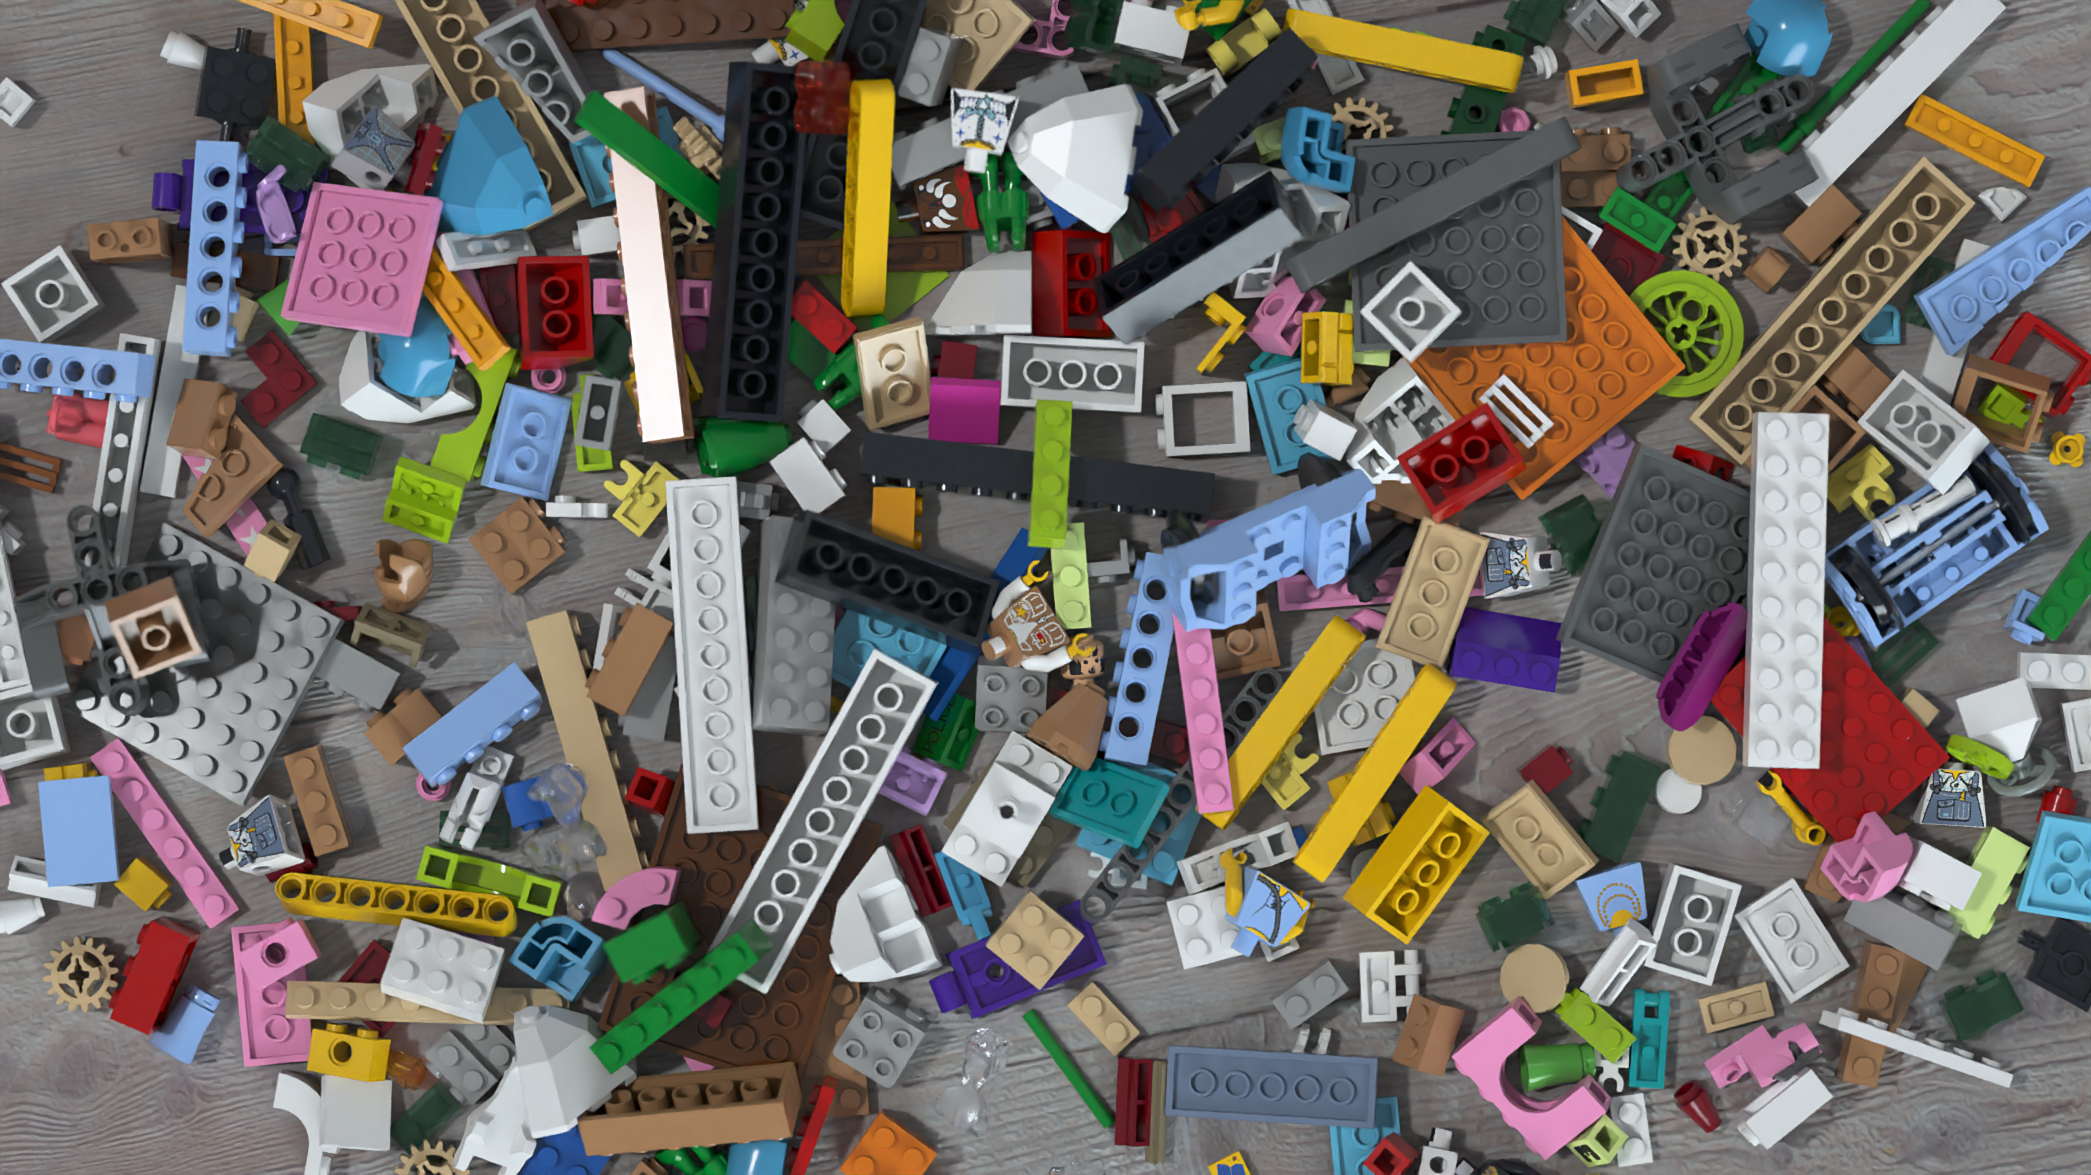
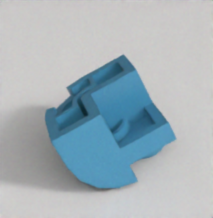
[1744,0,1833,77]
[1281,107,1356,193]
[378,296,456,397]
[508,916,608,1004]
[726,1138,789,1175]

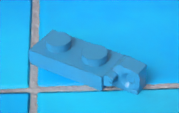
[934,851,993,940]

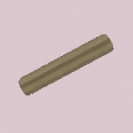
[1145,1060,1168,1164]

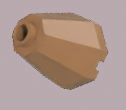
[1025,681,1109,771]

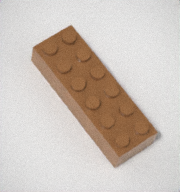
[577,1062,802,1156]

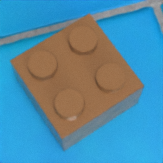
[104,576,202,679]

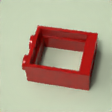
[1989,311,2091,418]

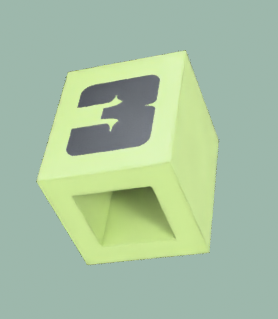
[1566,1114,1628,1167]

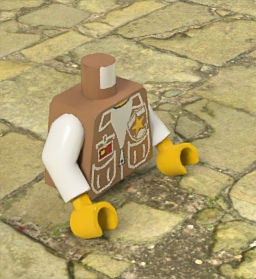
[982,560,1094,672]

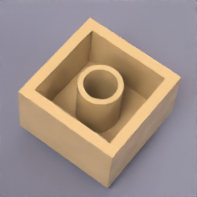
[985,889,1085,990]

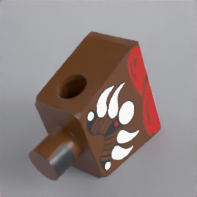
[895,164,980,234]

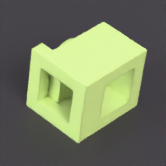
[1252,117,1285,165]

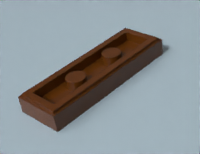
[170,242,281,291]

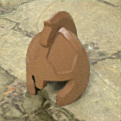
[374,539,433,615]

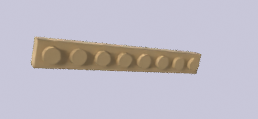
[285,981,569,1026]

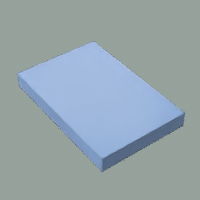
[480,383,573,501]
[38,775,120,887]

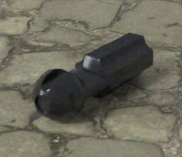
[267,466,331,570]

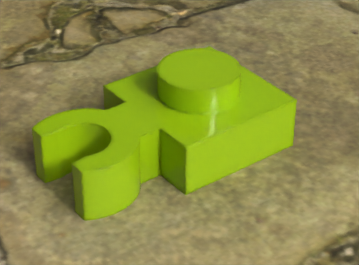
[1977,382,2044,430]

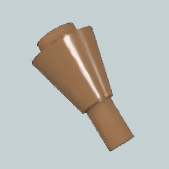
[1324,364,1372,409]

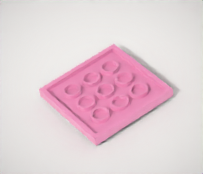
[280,182,443,337]

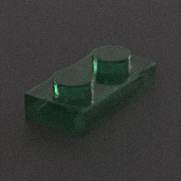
[390,1081,462,1155]

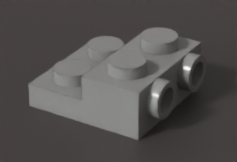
[424,1024,517,1105]

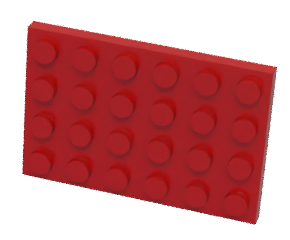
[1710,616,1950,843]

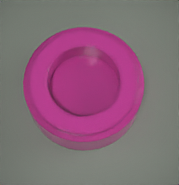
[681,317,708,352]

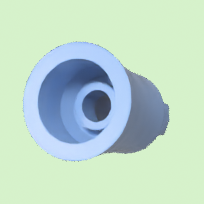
[148,983,221,1065]

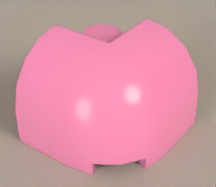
[1820,811,1913,902]

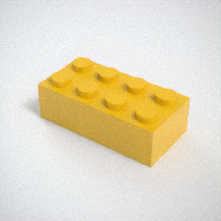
[1342,785,1490,945]

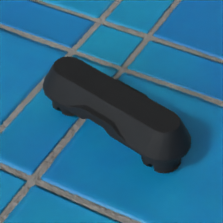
[1347,522,1418,603]

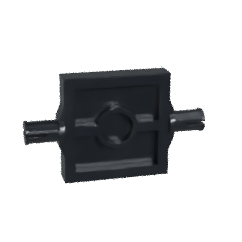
[194,27,276,142]
[2017,917,2091,1012]

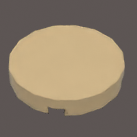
[1666,716,1737,786]
[1500,944,1569,1014]

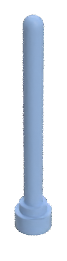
[602,49,725,143]

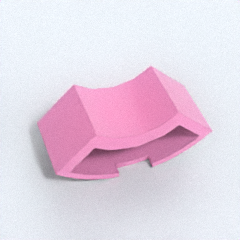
[591,866,683,930]

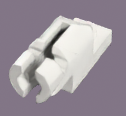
[439,746,515,851]

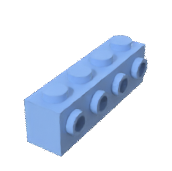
[402,662,543,788]

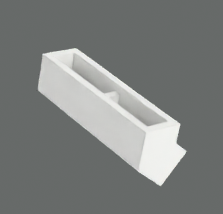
[8,855,102,908]
[1580,917,1656,1007]

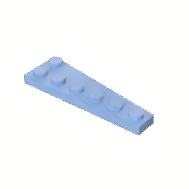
[1914,186,2091,355]

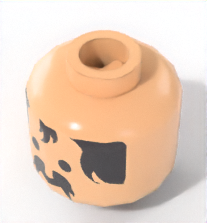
[1060,634,1106,686]

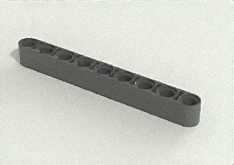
[1285,116,1582,294]
[1079,668,1283,923]

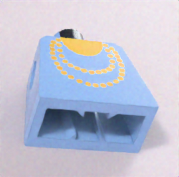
[1573,860,1647,937]

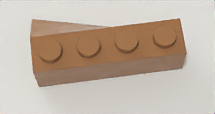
[1835,941,1928,1088]

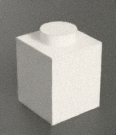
[572,215,621,257]
[797,399,852,454]

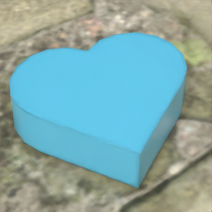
[1859,304,1901,345]

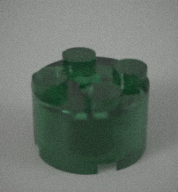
[1538,494,1602,577]
[1475,881,1556,953]

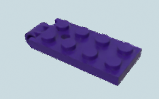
[151,159,329,236]
[929,899,1107,1019]

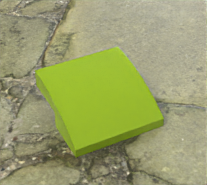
[382,456,467,544]

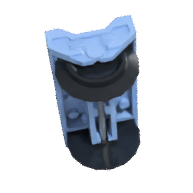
[1825,442,2049,648]
[1160,452,1376,632]

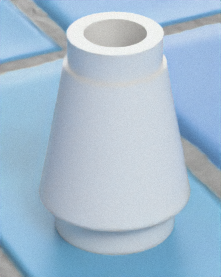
[160,30,205,70]
[0,896,45,935]

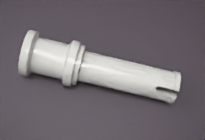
[1870,476,1977,548]

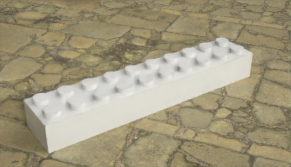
[1742,412,1829,769]
[707,648,938,994]

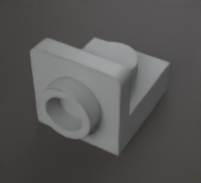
[1557,0,1620,52]
[1021,180,1054,230]

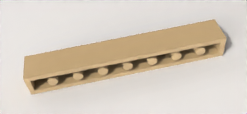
[526,610,650,891]

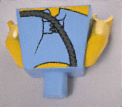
[1219,847,1315,957]

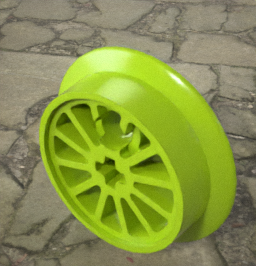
[1629,270,1744,397]

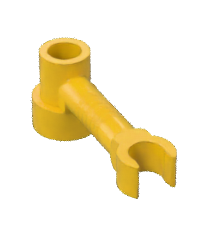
[1755,770,1826,845]

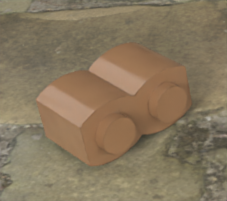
[1820,343,1892,420]
[364,687,444,766]

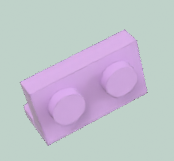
[1575,424,1635,499]
[878,746,947,816]

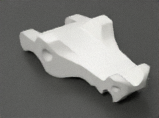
[453,1056,537,1175]

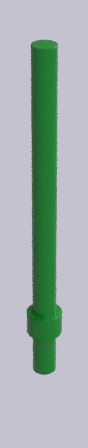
[1775,0,1931,155]

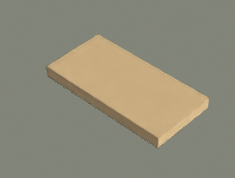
[1375,515,1490,671]

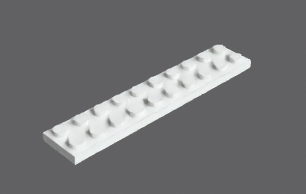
[665,476,759,834]

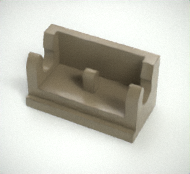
[350,603,431,668]

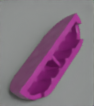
[1656,603,1748,731]

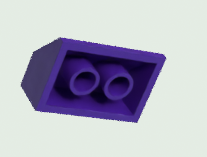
[1447,607,1562,693]

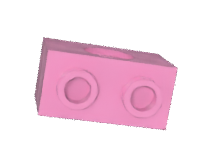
[1244,276,1326,357]
[236,917,322,992]

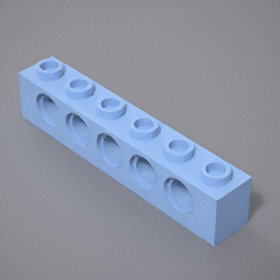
[182,140,249,357]
[0,339,155,403]
[1098,552,1174,769]

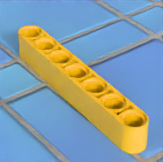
[1282,9,1524,93]
[841,79,895,317]
[1195,615,1366,831]
[1293,662,1457,882]
[275,873,518,937]

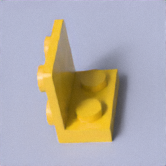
[1194,291,1246,375]

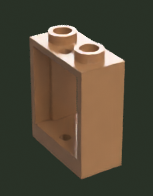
[87,218,174,265]
[1953,354,2055,454]

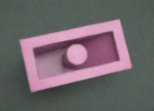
[1398,717,1476,794]

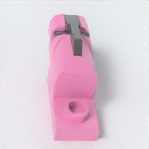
[1704,1021,1822,1089]

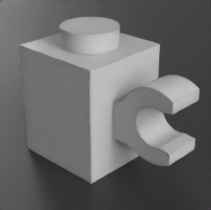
[737,481,780,520]

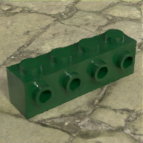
[1440,25,1527,135]

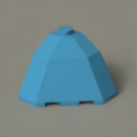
[421,95,554,235]

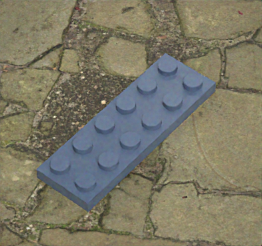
[1165,1045,1379,1129]

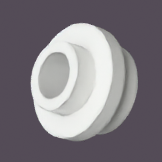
[1527,45,1558,80]

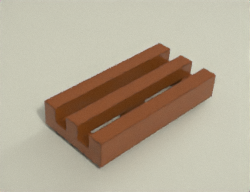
[0,442,63,493]

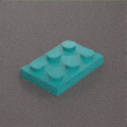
[1048,757,1170,849]

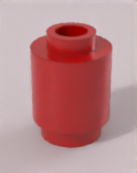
[2036,785,2079,831]

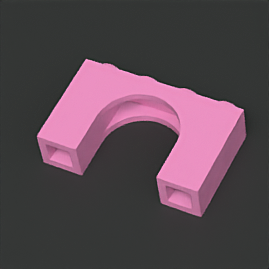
[1451,996,1613,1160]

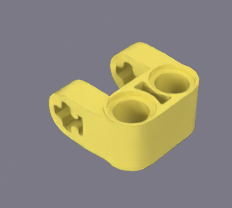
[1206,8,1282,78]

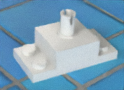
[941,730,1073,887]

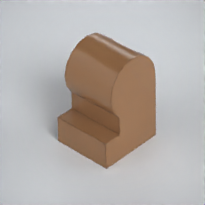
[1742,245,1791,293]

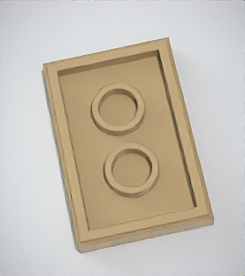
[853,316,931,431]
[1480,779,1599,899]

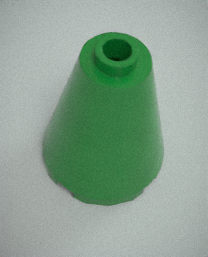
[693,417,793,478]

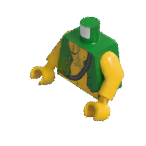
[1174,0,1252,41]

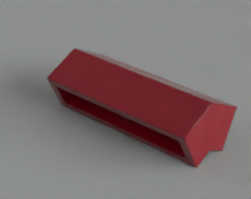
[889,824,953,918]
[1114,1056,1153,1147]

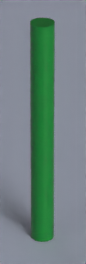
[1022,1008,1115,1129]

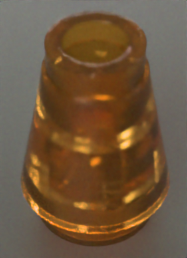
[386,1049,428,1091]

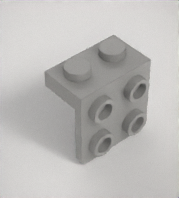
[975,651,1048,733]
[833,985,931,1088]

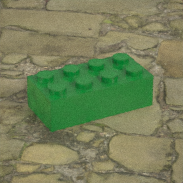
[603,901,701,985]

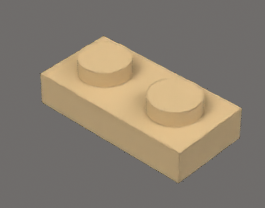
[1067,981,1140,1056]
[1697,981,1775,1033]

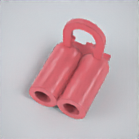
[46,393,109,449]

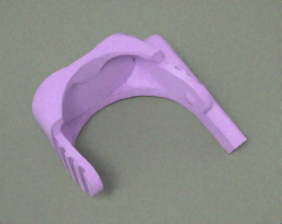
[256,165,296,244]

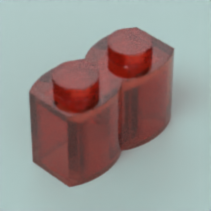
[794,61,851,134]

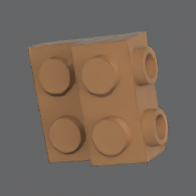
[1559,127,1631,208]
[468,496,567,595]
[1210,592,1281,681]

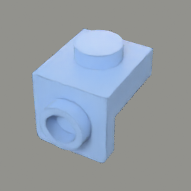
[2003,589,2045,645]

